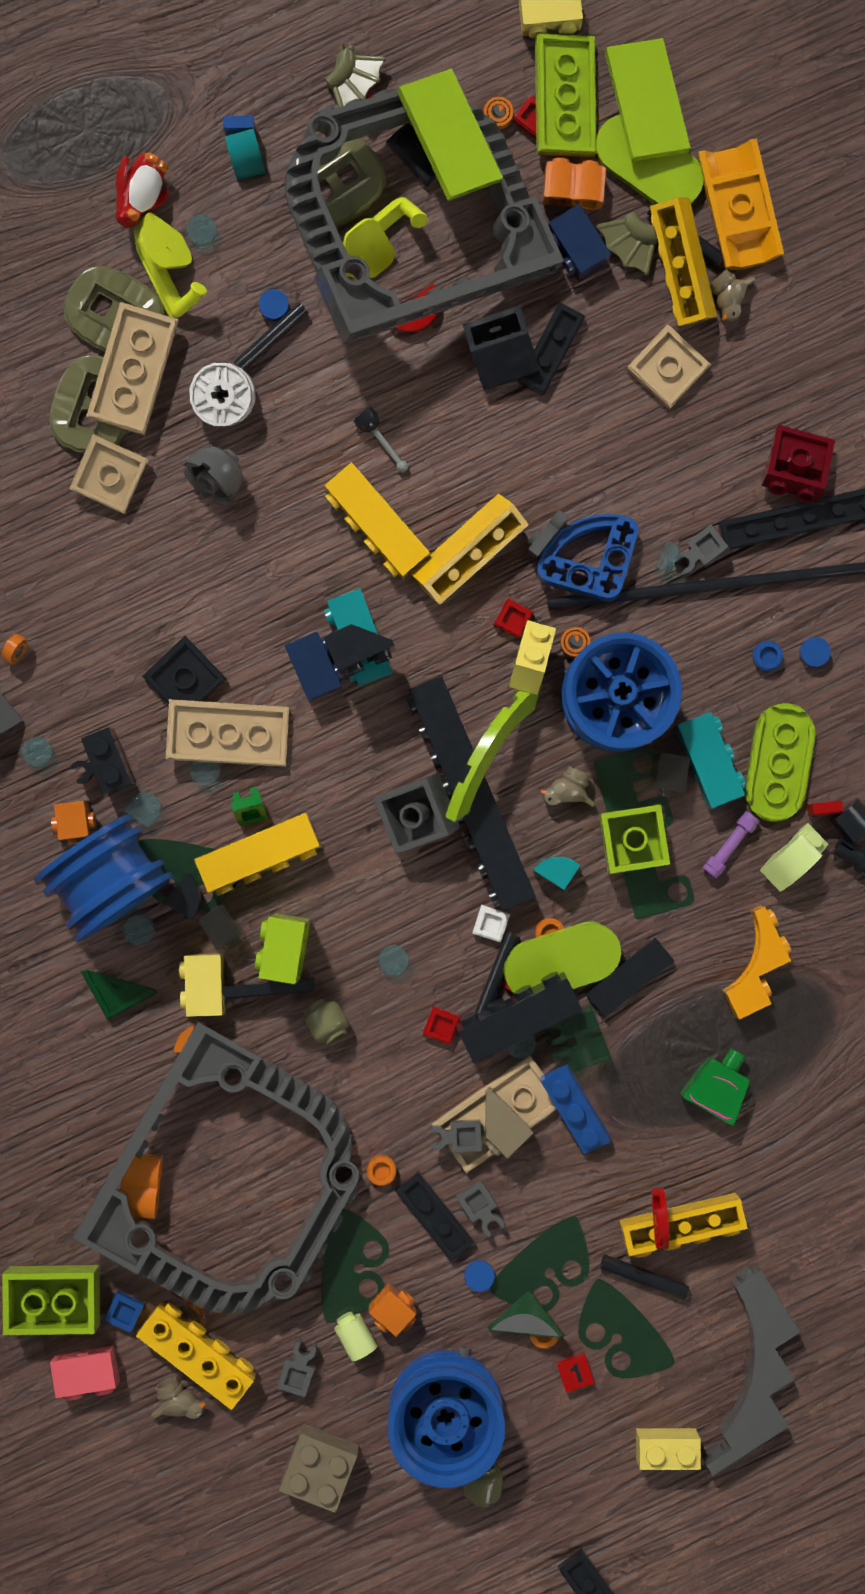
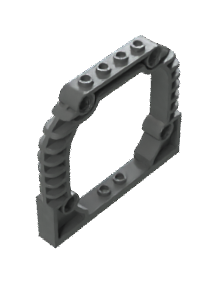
[285,82,564,345]
[73,1022,359,1314]

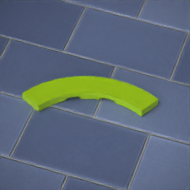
[446,684,542,822]

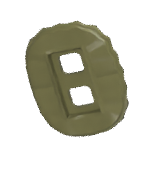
[317,138,386,227]
[64,266,165,353]
[49,355,127,454]

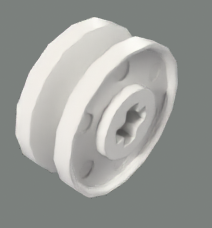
[189,363,255,426]

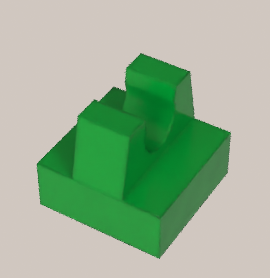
[231,787,268,826]

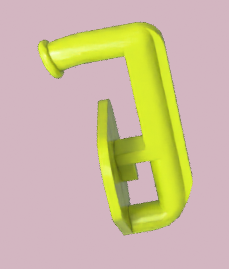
[342,197,428,278]
[134,212,207,318]

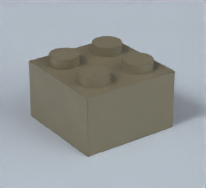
[279,1423,359,1513]

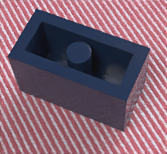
[548,204,611,281]
[284,631,345,702]

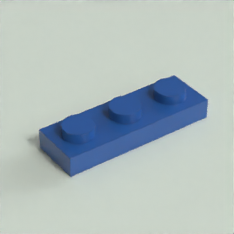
[540,1064,611,1154]

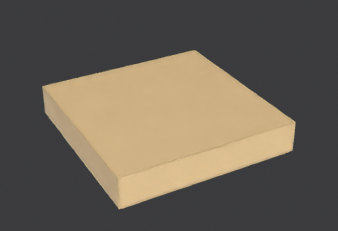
[626,324,711,410]
[69,434,149,514]

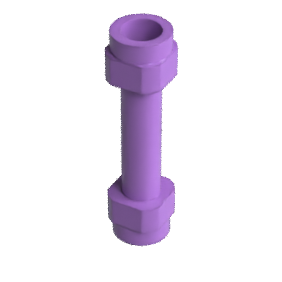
[702,811,760,879]

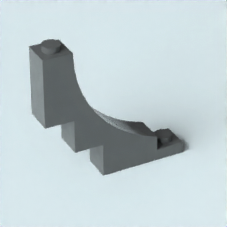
[702,1265,800,1476]

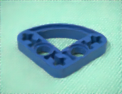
[537,514,639,602]

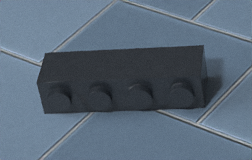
[456,972,583,1063]

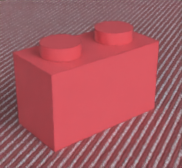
[50,1345,120,1401]

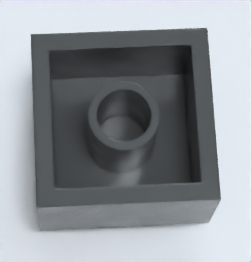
[374,773,460,854]

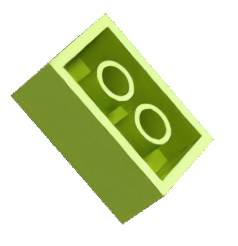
[254,913,311,984]
[2,1265,100,1335]

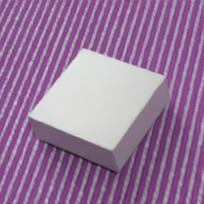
[472,905,510,943]

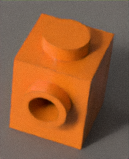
[51,801,97,845]
[369,1283,416,1337]

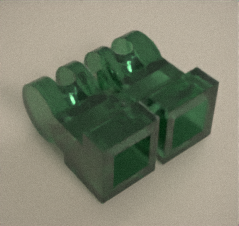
[542,1002,612,1073]

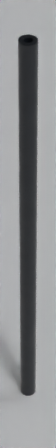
[547,562,865,610]

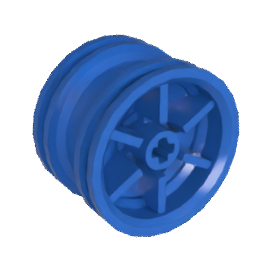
[560,632,682,752]
[34,814,174,943]
[388,1350,505,1488]

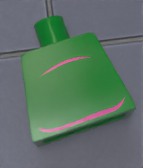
[679,1048,750,1126]

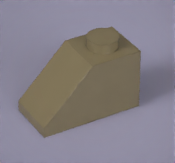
[485,1086,533,1159]

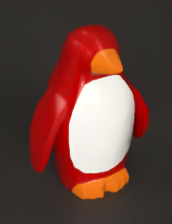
[115,152,169,229]

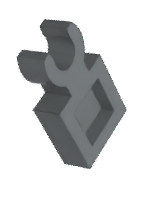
[527,510,568,561]
[673,524,730,576]
[429,1119,482,1153]
[456,1179,505,1237]
[277,1338,317,1397]

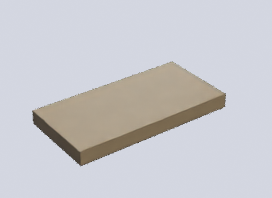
[86,302,179,436]
[166,699,289,767]
[432,1054,557,1173]

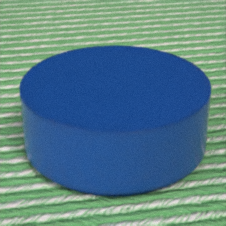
[259,289,289,321]
[799,637,831,668]
[752,641,783,671]
[464,1259,495,1292]

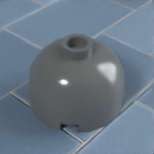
[183,446,243,506]

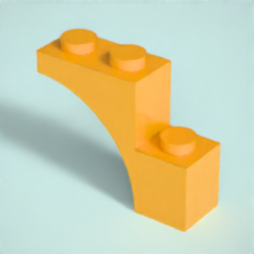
[722,906,792,1019]

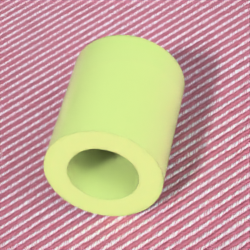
[334,1311,378,1362]

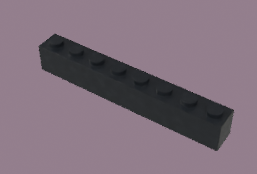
[406,675,536,911]

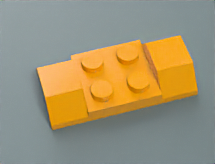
[698,138,784,270]

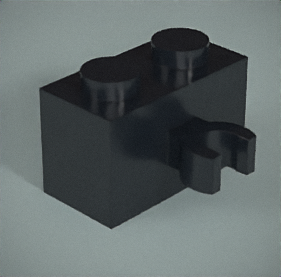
[71,727,136,795]

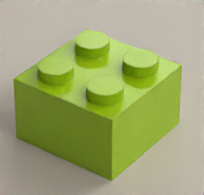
[599,805,670,874]

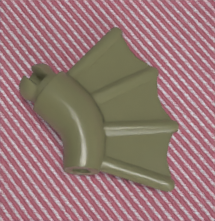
[324,43,386,108]
[596,211,659,276]

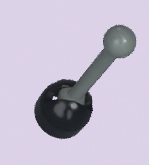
[353,406,408,472]

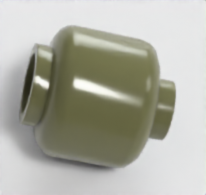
[305,999,349,1046]
[463,1463,503,1507]

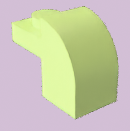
[760,823,828,892]

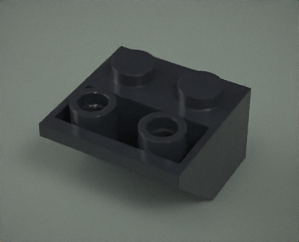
[463,305,540,391]
[323,624,396,677]

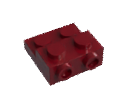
[761,424,835,503]

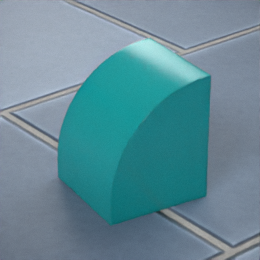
[225,129,265,181]
[533,856,580,890]

